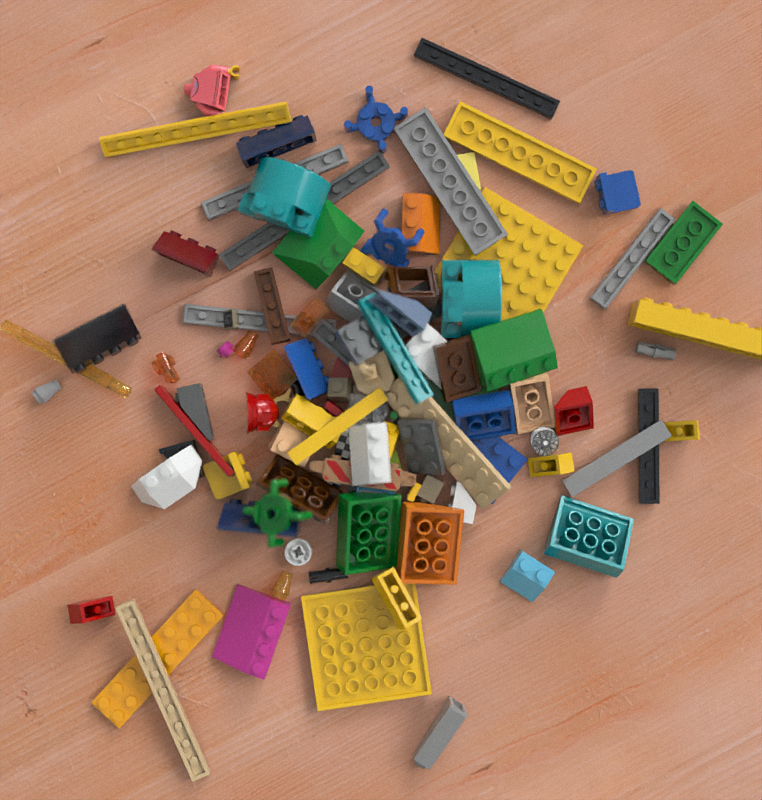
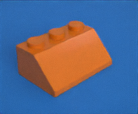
[402,193,440,255]

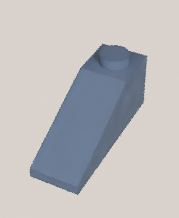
[369,290,432,337]

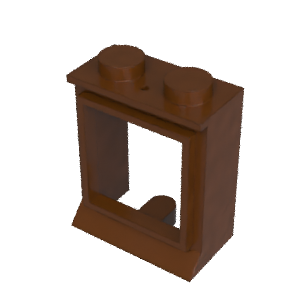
[385,263,441,307]

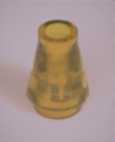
[271,570,293,600]

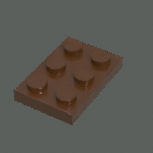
[433,335,482,402]

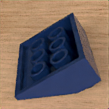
[217,499,302,537]

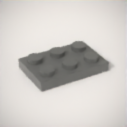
[397,418,446,475]

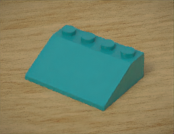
[544,495,634,578]

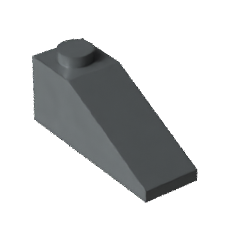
[175,383,215,440]

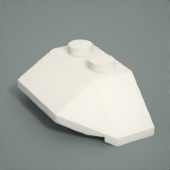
[131,445,203,509]

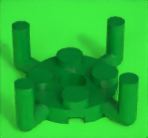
[243,479,312,548]

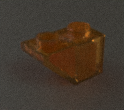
[289,296,330,338]

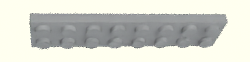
[394,107,508,256]

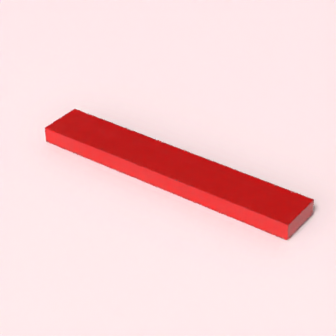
[154,385,236,477]

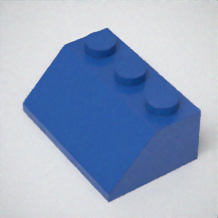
[283,338,329,400]
[452,390,515,441]

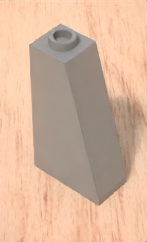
[413,696,468,770]

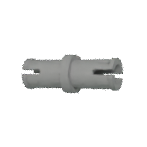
[635,341,676,361]

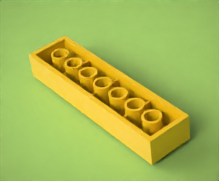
[627,297,762,360]

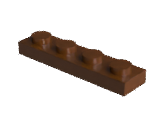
[254,267,291,345]

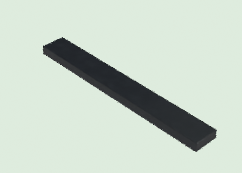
[414,38,560,120]

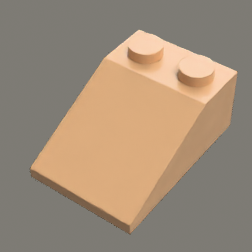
[509,372,555,434]
[268,397,311,467]

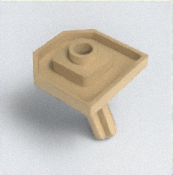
[349,350,395,395]

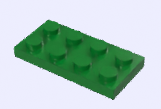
[644,201,723,285]

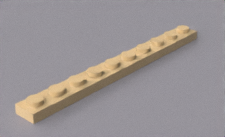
[115,599,211,782]

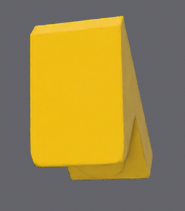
[663,420,700,442]

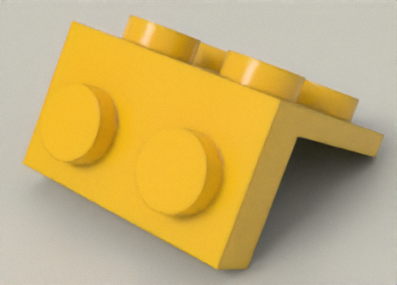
[203,451,253,500]

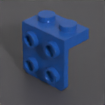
[594,170,641,215]

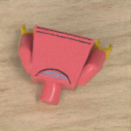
[184,65,240,116]

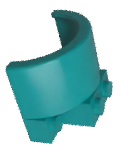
[238,157,331,238]
[441,260,502,338]

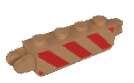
[309,454,416,491]

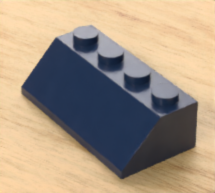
[236,115,317,168]

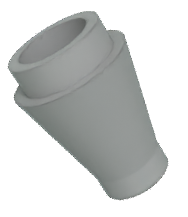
[31,379,62,405]

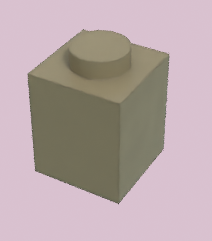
[327,378,354,403]
[417,474,444,504]

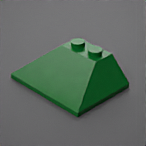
[272,198,364,289]

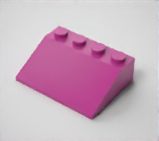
[212,584,292,680]

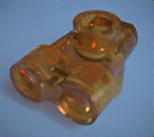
[152,352,180,383]

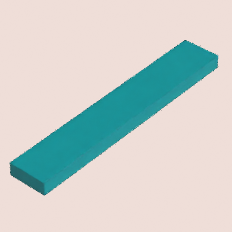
[356,293,434,405]

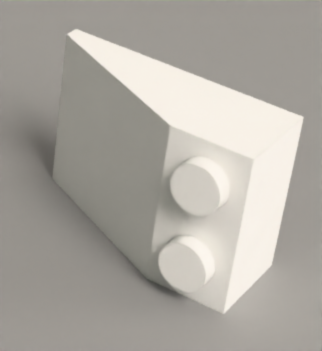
[405,323,448,389]

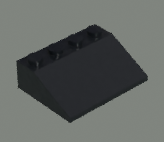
[52,303,141,374]

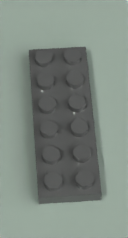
[335,281,441,366]

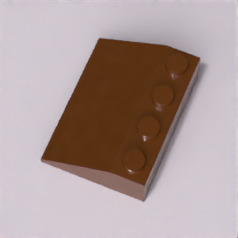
[256,454,343,524]

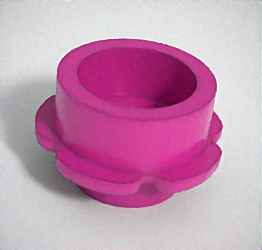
[217,341,234,358]

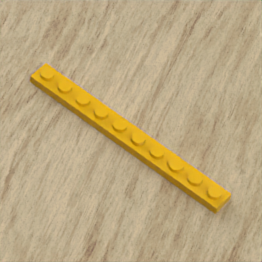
[99,101,291,157]

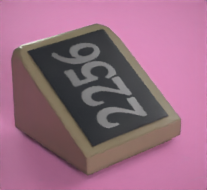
[223,309,239,330]

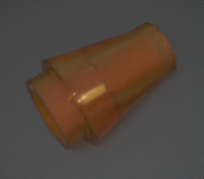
[233,330,259,360]

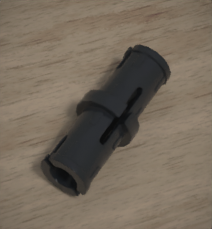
[309,567,348,584]

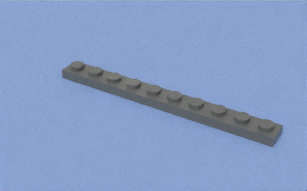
[219,150,390,271]

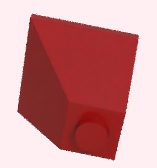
[554,386,594,436]

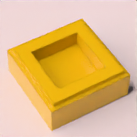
[406,482,422,502]

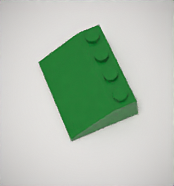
[470,308,558,391]
[336,492,401,575]

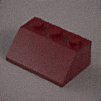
[152,230,220,277]

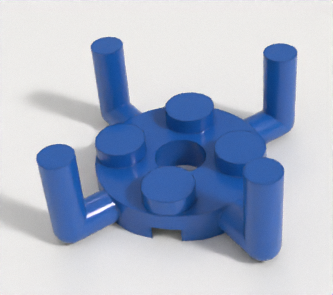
[344,86,408,153]
[360,209,424,267]

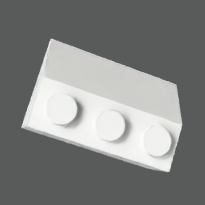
[348,423,392,486]

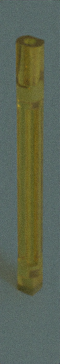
[0,319,132,398]

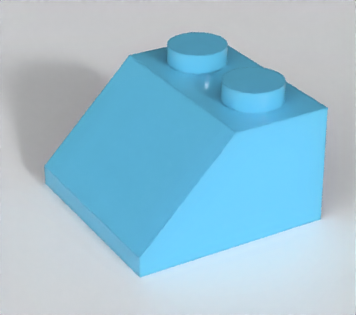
[500,549,555,602]

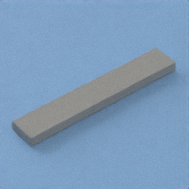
[589,208,676,310]
[562,420,672,497]

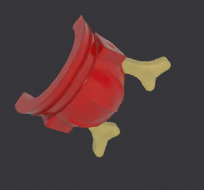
[246,388,291,434]

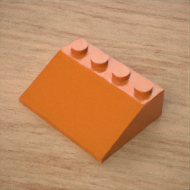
[396,502,464,585]

